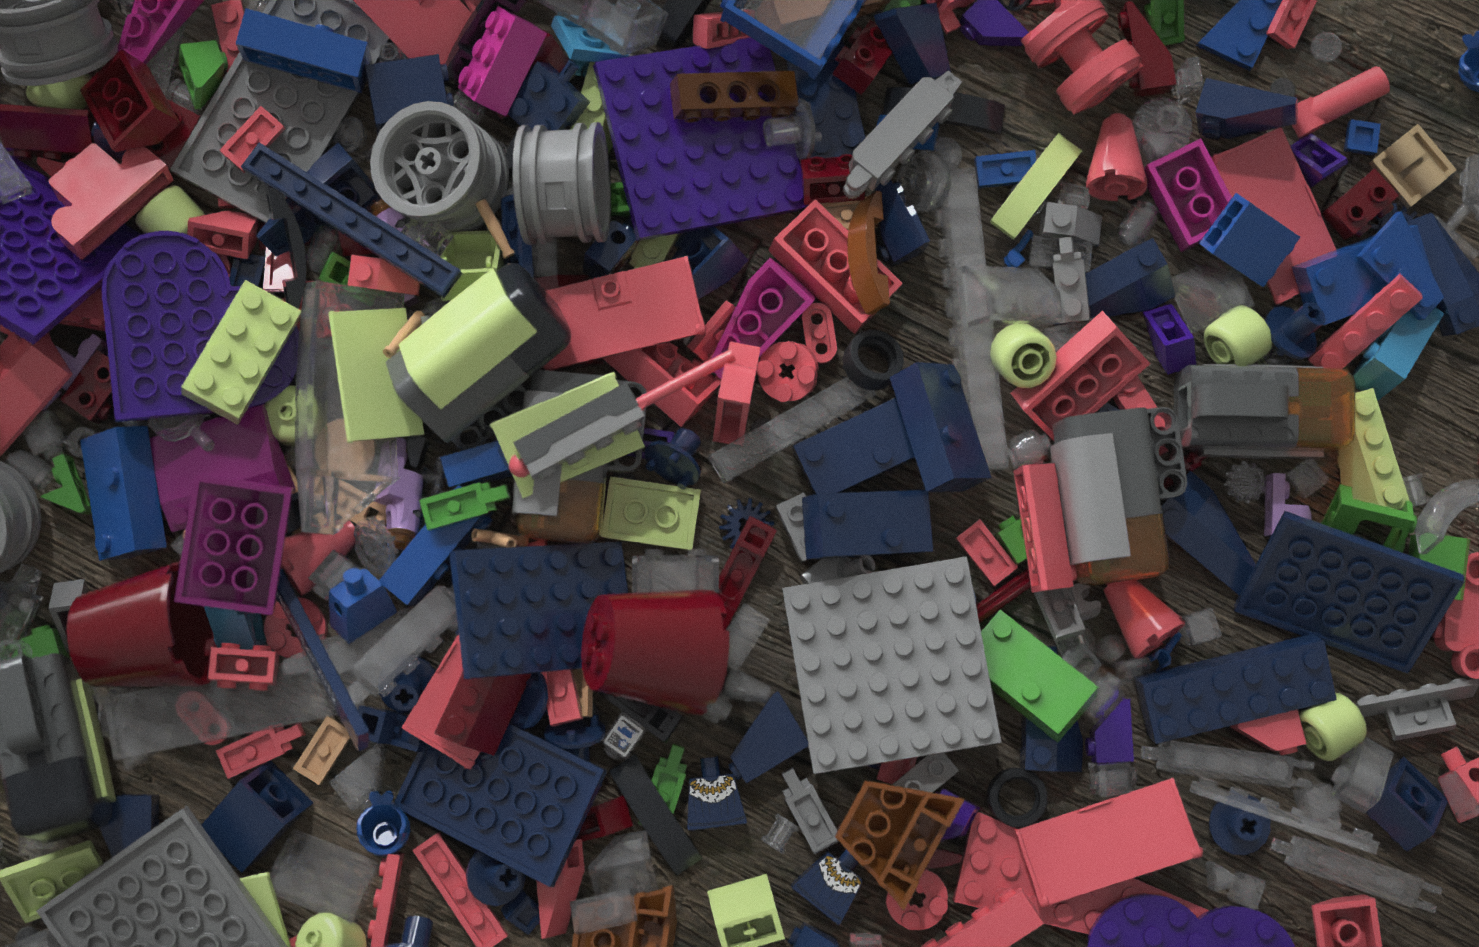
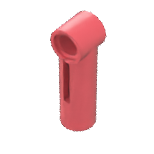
[1292,66,1390,139]

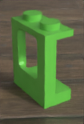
[1321,484,1417,553]

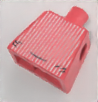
[1438,746,1479,823]

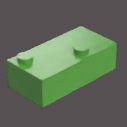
[981,610,1098,743]

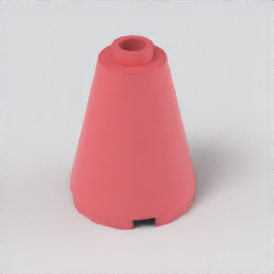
[1086,113,1147,201]
[281,518,359,596]
[1104,572,1185,659]

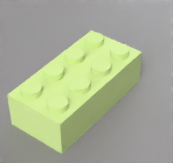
[181,280,301,425]

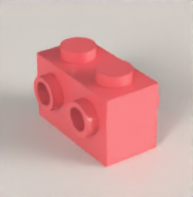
[208,643,279,691]

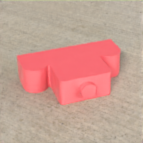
[49,143,174,260]
[713,342,761,447]

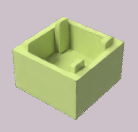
[439,230,504,301]

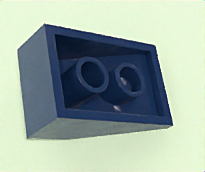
[1195,78,1298,140]

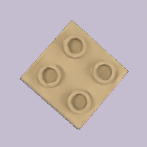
[1369,124,1457,209]

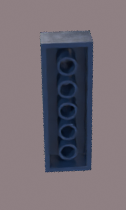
[1134,634,1337,744]

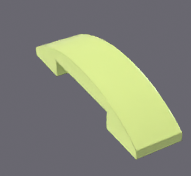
[990,133,1082,240]

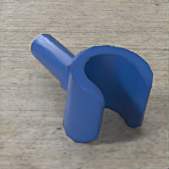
[1004,230,1034,271]
[1146,632,1182,671]

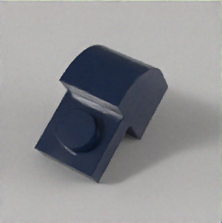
[358,705,425,752]

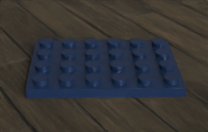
[1234,511,1465,674]
[450,542,628,680]
[394,723,607,887]

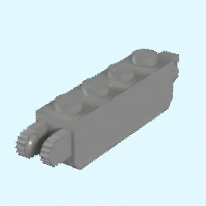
[843,71,962,200]

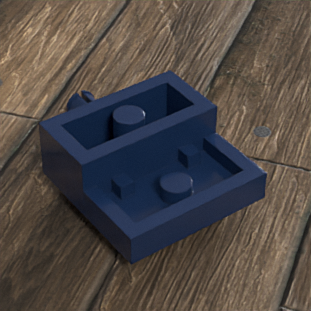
[507,60,590,131]

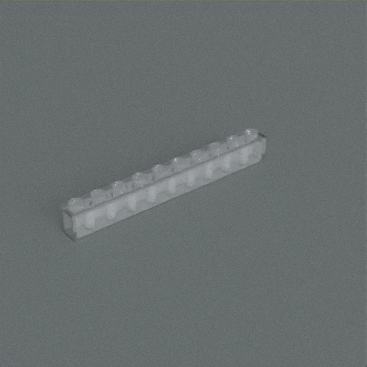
[932,167,1009,472]

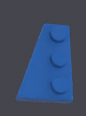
[1196,0,1282,71]
[1356,211,1444,320]

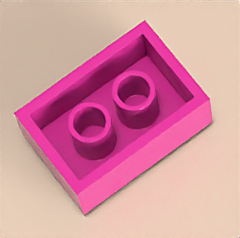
[458,6,547,116]
[1144,139,1232,253]

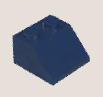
[1362,757,1448,851]

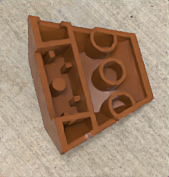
[835,780,965,910]
[572,885,677,947]

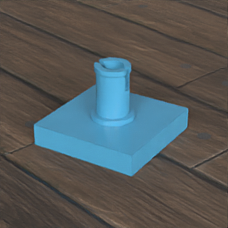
[551,16,629,77]

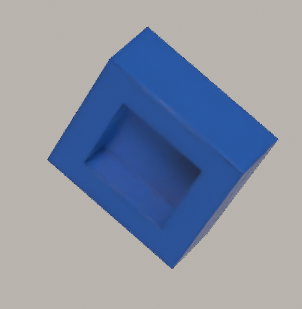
[1344,119,1381,156]

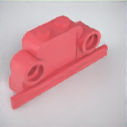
[1432,552,1479,679]

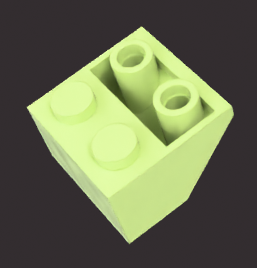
[707,874,785,947]

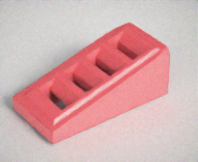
[693,10,755,49]

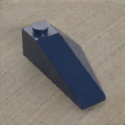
[665,227,748,299]
[1040,238,1175,326]
[1149,470,1256,595]

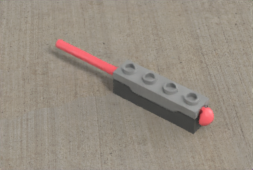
[509,349,736,480]

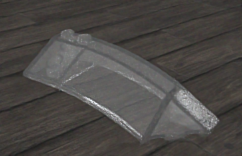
[295,281,405,535]

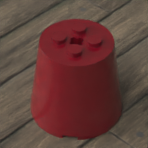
[67,561,217,687]
[581,589,730,715]

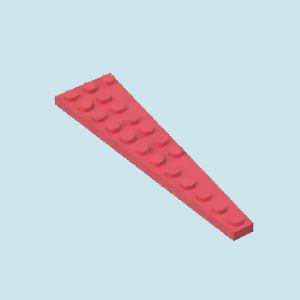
[953,812,1210,935]

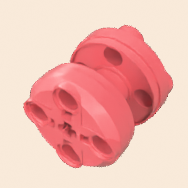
[1021,0,1144,115]

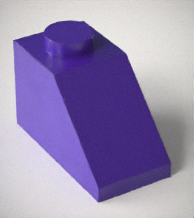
[960,0,1029,46]
[1143,304,1196,374]
[1085,698,1134,763]

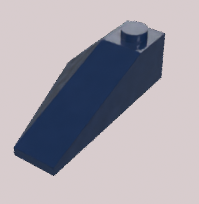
[256,143,382,257]
[872,180,930,268]
[1407,213,1479,336]
[1020,646,1083,772]

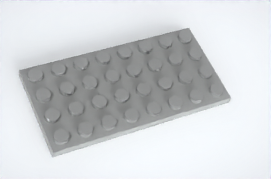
[170,0,391,224]

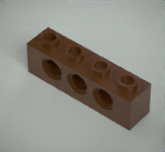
[670,71,799,123]

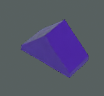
[1290,133,1348,188]

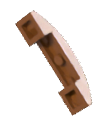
[847,191,890,315]

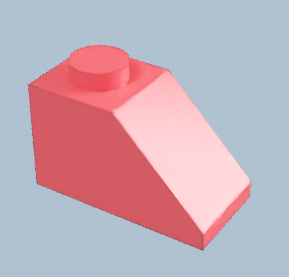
[187,210,258,259]
[348,255,420,296]
[1231,710,1307,755]

